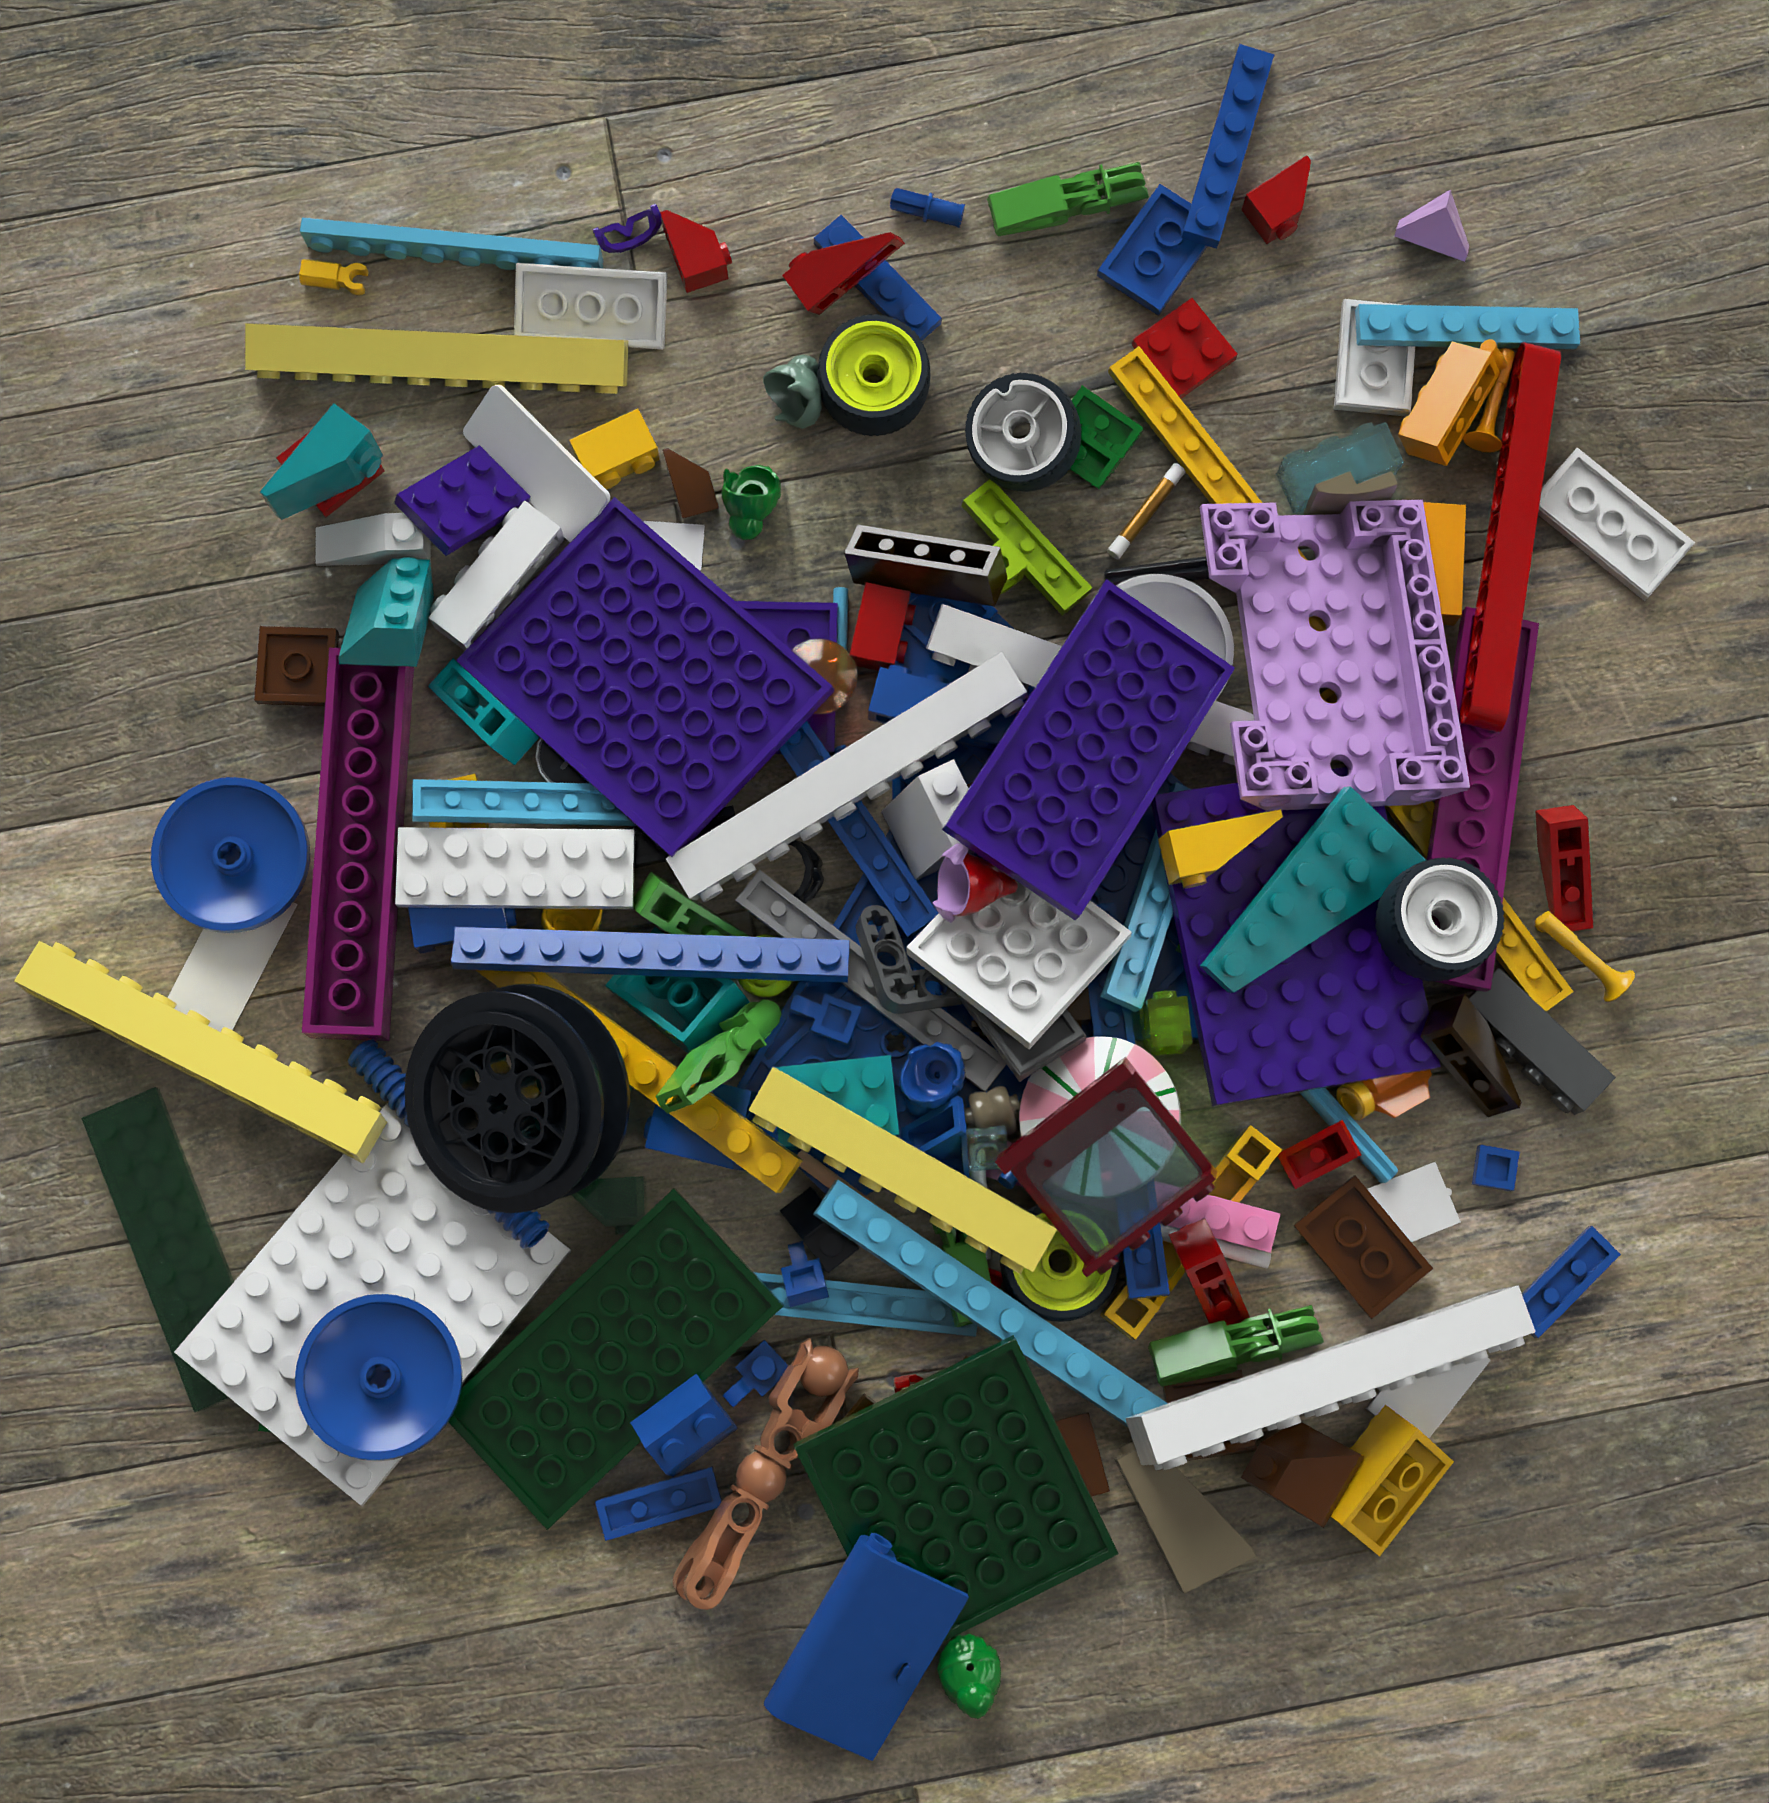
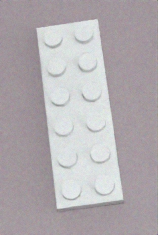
[395,827,635,909]

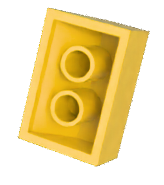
[1330,1404,1454,1557]

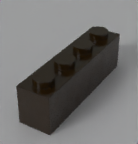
[844,525,1008,607]

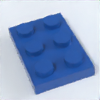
[1097,184,1208,316]

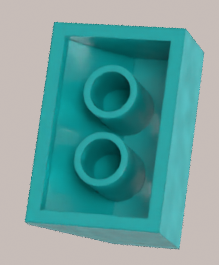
[338,557,434,667]

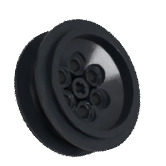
[404,984,630,1213]

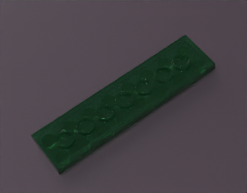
[81,1087,234,1412]

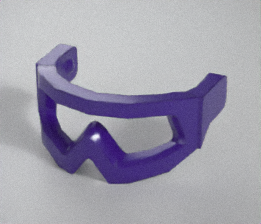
[592,204,662,253]

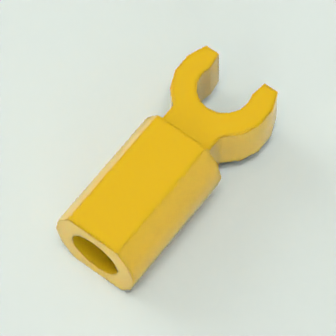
[299,259,369,295]

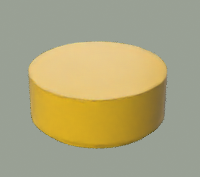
[1337,1082,1375,1120]

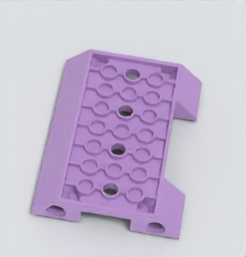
[1200,500,1470,811]

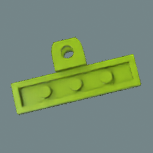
[961,479,1092,616]

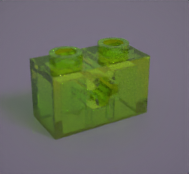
[1139,991,1192,1056]

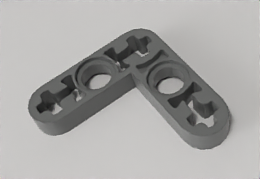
[855,905,962,1014]

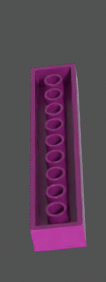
[302,648,414,1041]

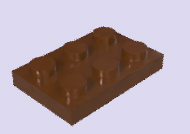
[1293,1175,1433,1319]

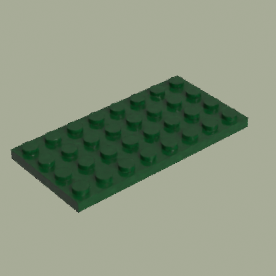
[449,1188,784,1530]

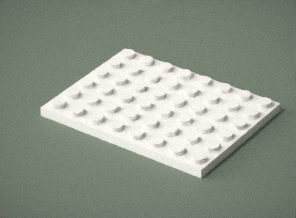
[174,1103,571,1506]

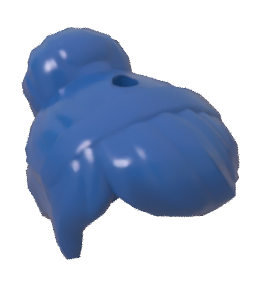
[899,1042,966,1117]

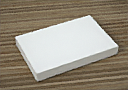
[1334,299,1415,416]

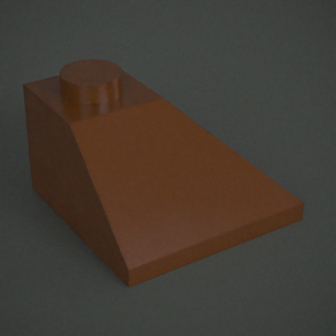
[1241,1422,1364,1528]

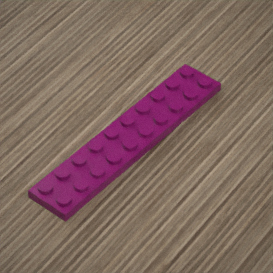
[1410,606,1539,992]

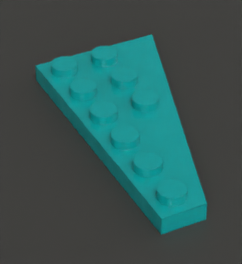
[1200,786,1427,993]

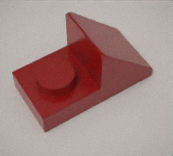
[1277,1120,1361,1189]

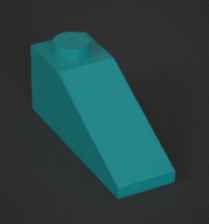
[428,658,539,765]

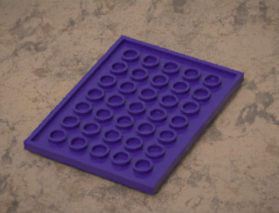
[456,497,835,857]
[1151,767,1441,1107]

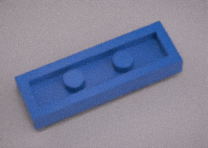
[1522,1226,1621,1338]
[595,1466,722,1541]

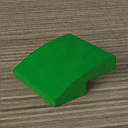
[1070,385,1144,489]

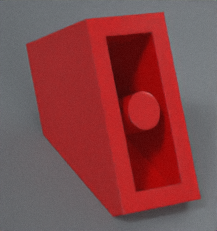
[1241,155,1311,244]
[660,210,732,293]

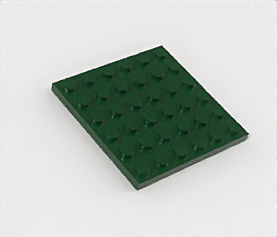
[794,1335,1119,1642]

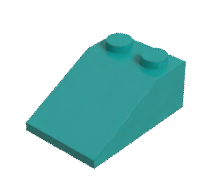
[260,403,383,520]
[605,927,750,1053]

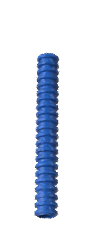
[348,1039,549,1249]

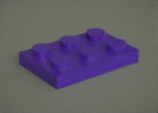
[394,445,531,556]

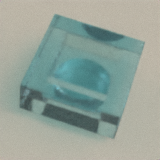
[966,1126,1008,1172]

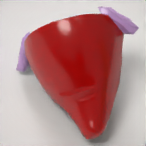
[932,843,1018,923]

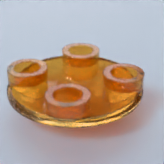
[792,639,857,714]

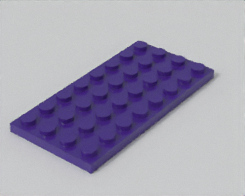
[942,579,1235,920]

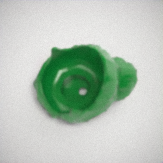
[721,465,781,541]
[937,1634,1001,1719]

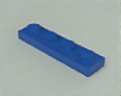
[814,215,942,341]

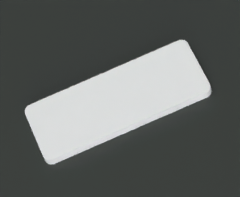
[463,385,610,542]

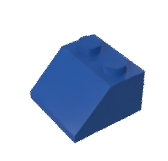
[630,1374,738,1477]

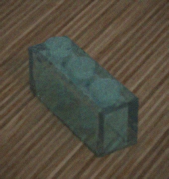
[1276,422,1404,514]

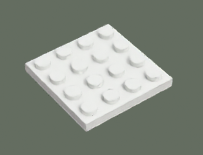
[906,869,1132,1049]

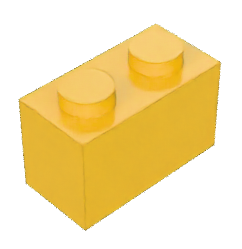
[569,408,660,490]

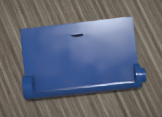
[764,1533,969,1761]

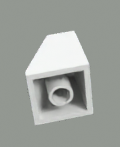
[881,759,975,881]

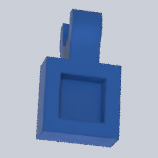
[788,993,862,1045]
[781,1241,829,1307]
[722,1340,788,1408]

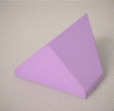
[1394,190,1469,262]

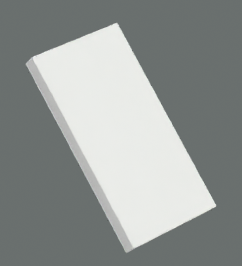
[514,263,667,350]
[1538,448,1695,601]

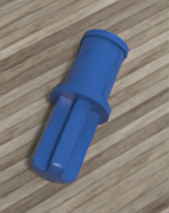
[890,188,965,228]

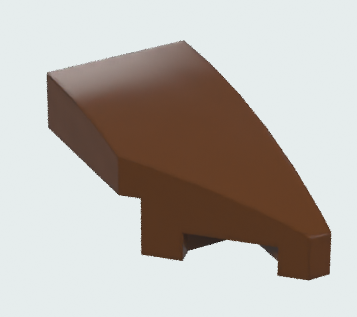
[662,448,719,518]

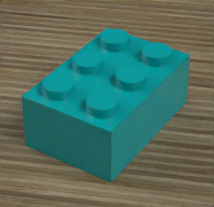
[771,1055,899,1150]

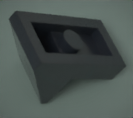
[780,1186,859,1274]

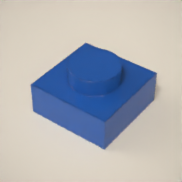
[1472,1145,1520,1192]

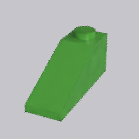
[634,872,751,937]

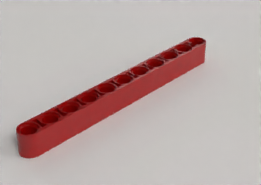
[1460,342,1561,733]

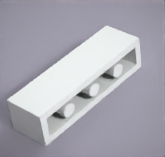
[428,501,565,651]

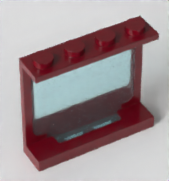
[995,1056,1218,1277]

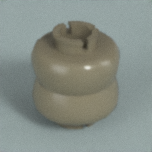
[964,1086,1020,1141]

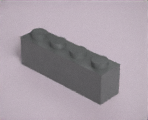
[1468,968,1616,1115]

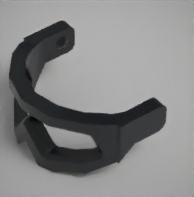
[788,839,824,904]

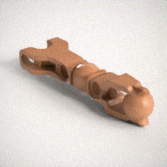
[673,1338,859,1610]

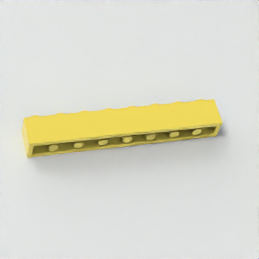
[749,1067,1057,1274]

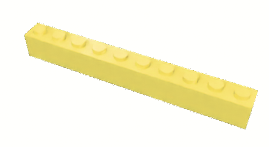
[245,323,628,394]
[14,941,387,1164]

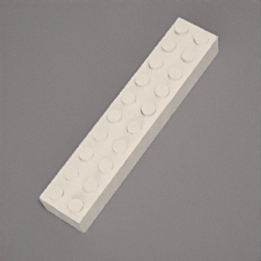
[1125,1285,1536,1470]

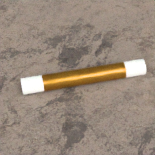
[1107,463,1186,560]

